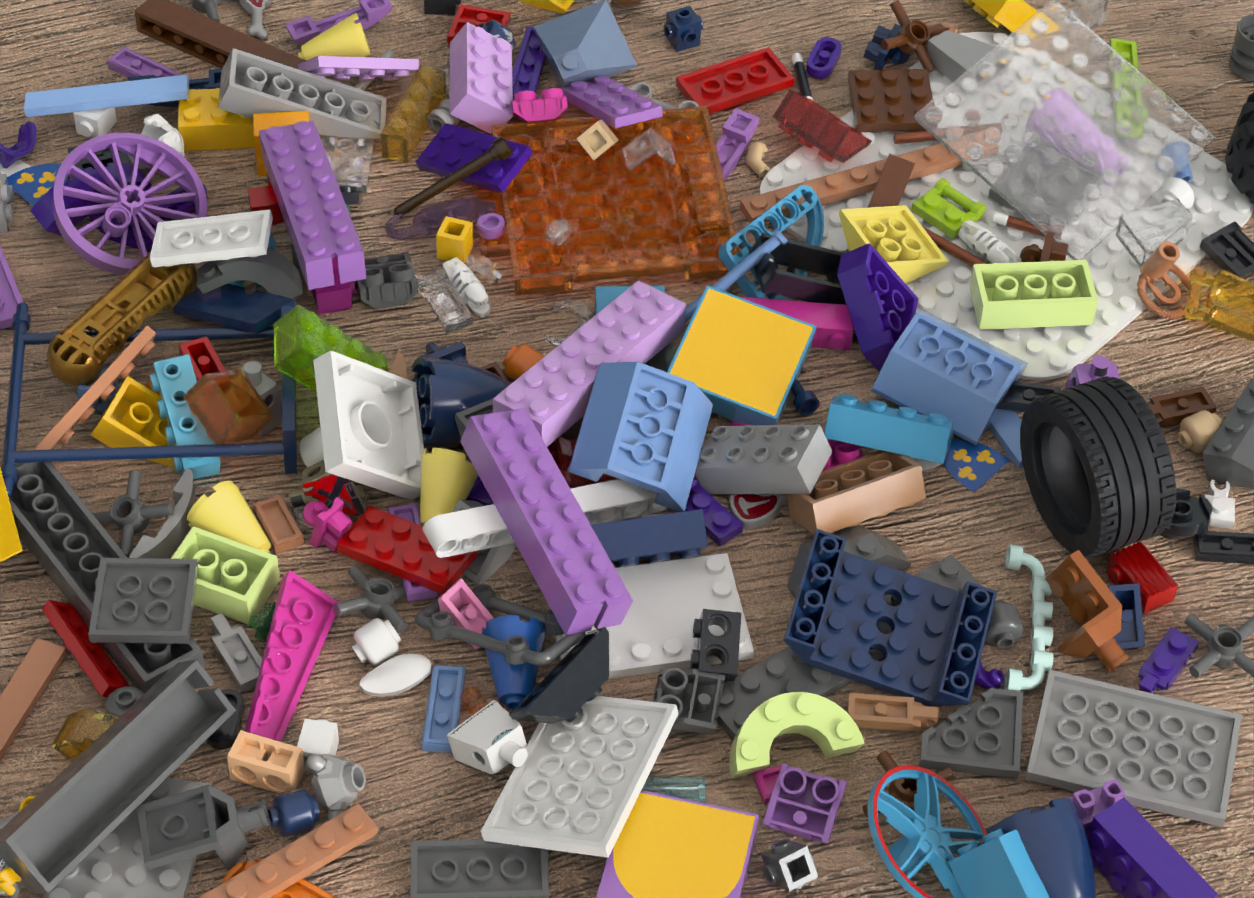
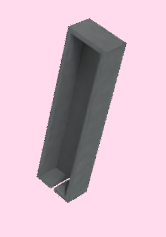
[0,659,236,894]

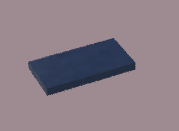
[173,284,297,334]

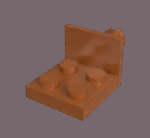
[1045,550,1129,673]

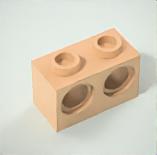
[227,730,305,793]

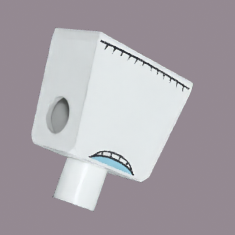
[447,700,528,774]

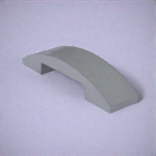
[129,469,196,559]

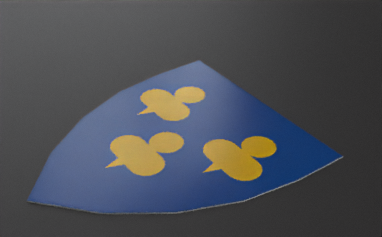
[7,163,69,207]
[943,439,1010,492]

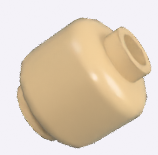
[1178,410,1223,454]

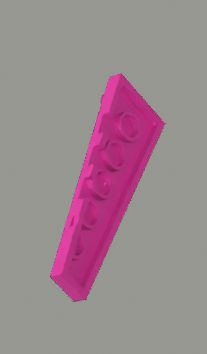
[245,570,339,742]

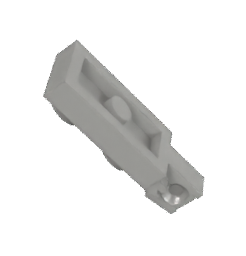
[210,613,262,692]

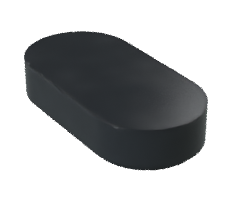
[206,689,245,750]

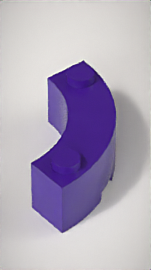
[30,163,152,236]

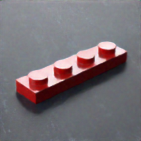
[42,600,130,698]

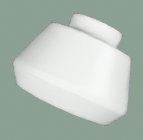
[1157,177,1194,213]

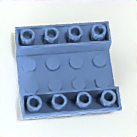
[871,310,1028,445]
[568,361,713,512]

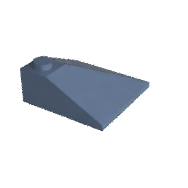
[533,0,637,88]

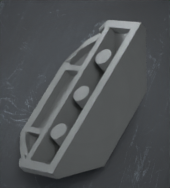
[788,525,911,598]

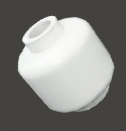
[352,618,401,666]

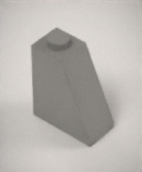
[927,30,1010,94]

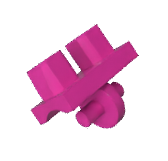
[303,497,352,552]

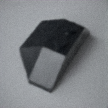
[509,627,609,724]

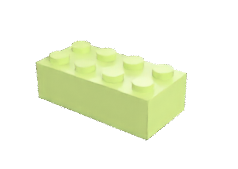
[969,260,1098,330]

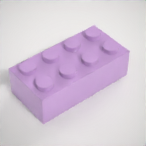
[450,22,513,136]

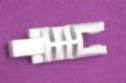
[958,220,1022,264]
[442,257,490,318]

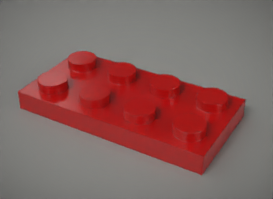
[676,47,794,117]
[337,506,477,594]

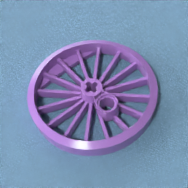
[53,132,207,275]

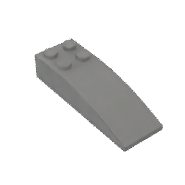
[218,48,387,139]

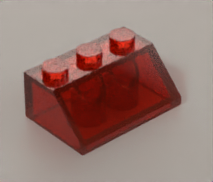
[772,89,872,163]

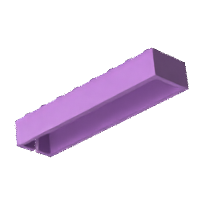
[259,120,366,290]
[460,408,633,636]

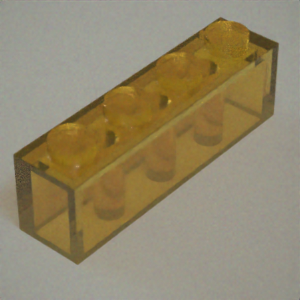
[381,65,446,164]

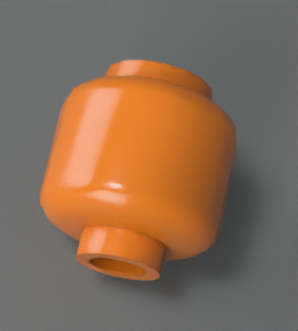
[502,344,545,381]

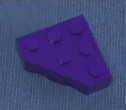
[837,243,919,371]

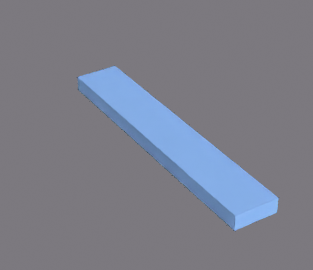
[24,74,189,117]

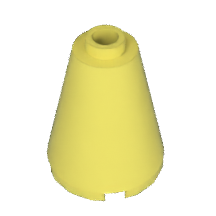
[298,13,373,61]
[420,448,478,526]
[187,481,271,553]

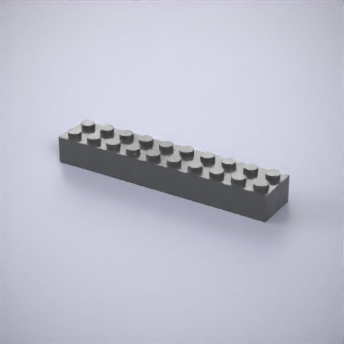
[9,462,205,693]

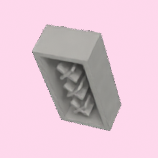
[695,424,832,494]

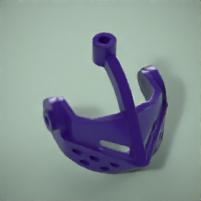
[0,121,37,169]

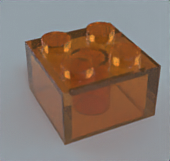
[183,369,274,445]

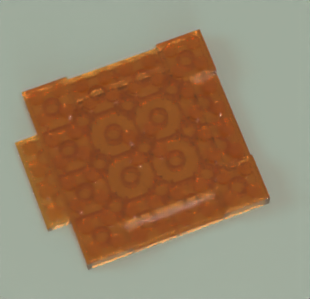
[471,106,740,296]

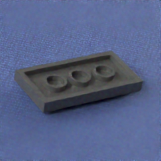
[411,839,549,898]

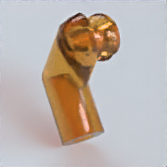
[461,687,504,716]

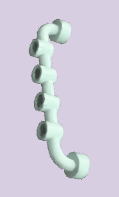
[1004,544,1053,691]

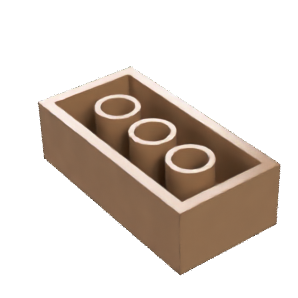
[786,450,926,534]

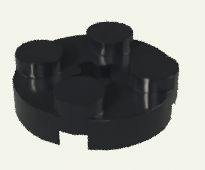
[1160,489,1212,539]

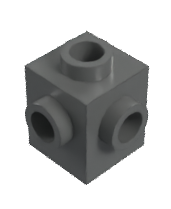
[761,839,819,892]

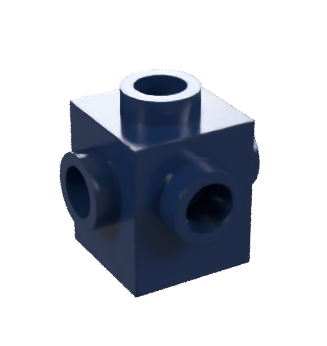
[663,6,703,52]

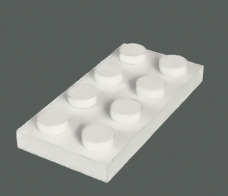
[150,210,273,267]

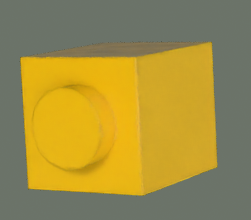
[436,216,473,264]

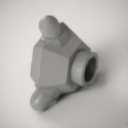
[307,754,366,821]

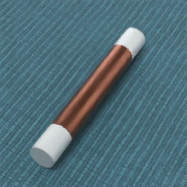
[993,212,1077,245]

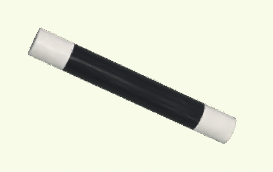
[791,53,815,113]

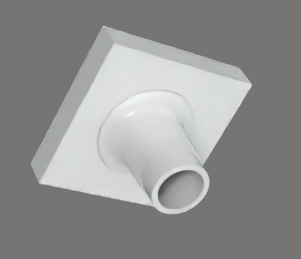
[300,351,424,500]

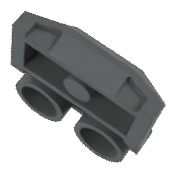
[357,251,418,309]
[653,668,725,734]

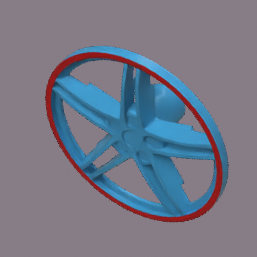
[868,765,987,898]

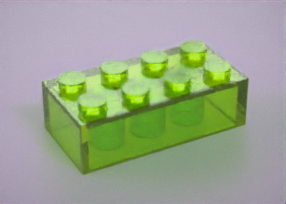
[274,305,388,392]

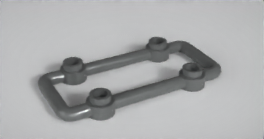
[415,584,586,666]

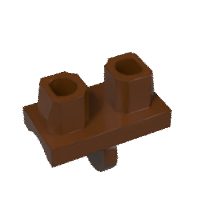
[1020,231,1069,262]

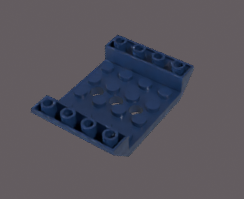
[783,529,997,706]

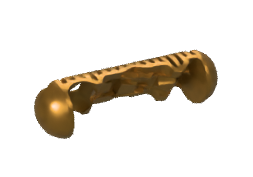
[47,251,197,386]

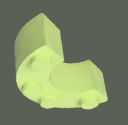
[729,692,865,779]

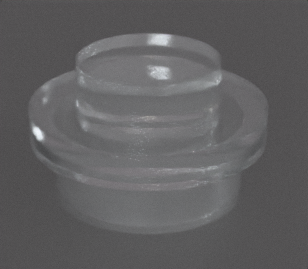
[546,219,572,246]

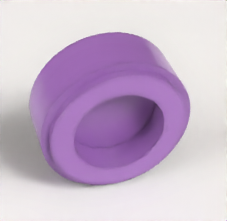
[477,213,505,239]

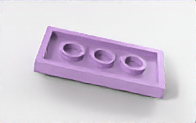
[298,56,419,82]

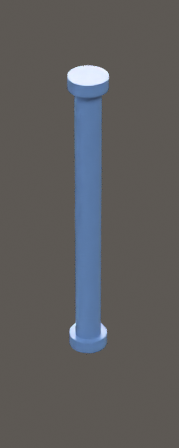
[684,228,788,327]

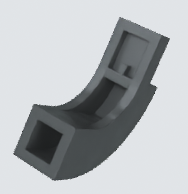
[197,248,303,298]

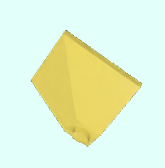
[838,205,949,284]

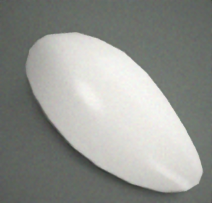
[360,654,431,697]

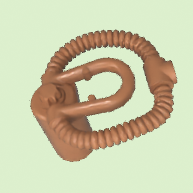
[1137,241,1200,319]

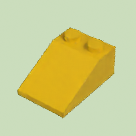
[90,376,175,468]

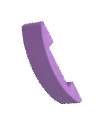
[285,0,392,45]
[682,108,759,199]

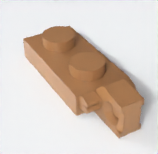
[848,693,938,732]

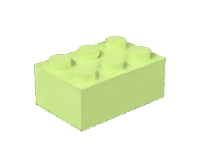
[171,526,280,625]

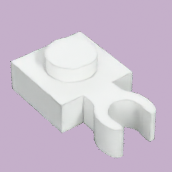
[1204,480,1235,529]

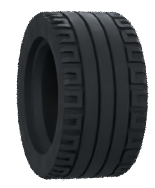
[1020,376,1176,558]

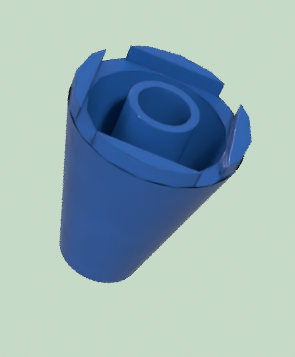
[482,615,546,710]

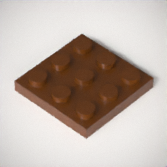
[847,69,938,132]

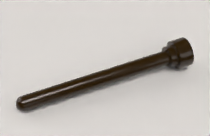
[394,136,514,217]

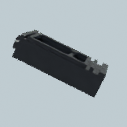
[749,233,847,305]

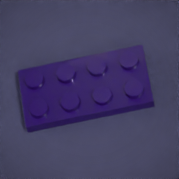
[415,123,533,193]

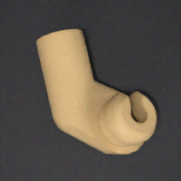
[746,141,770,178]

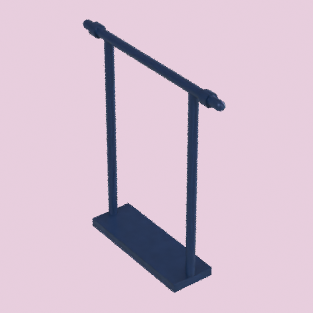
[1,302,297,497]

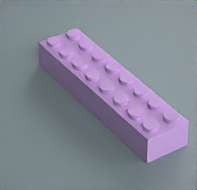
[493,280,686,447]

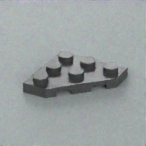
[919,688,1023,779]

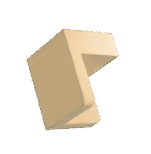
[577,119,619,160]

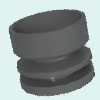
[1229,14,1254,81]

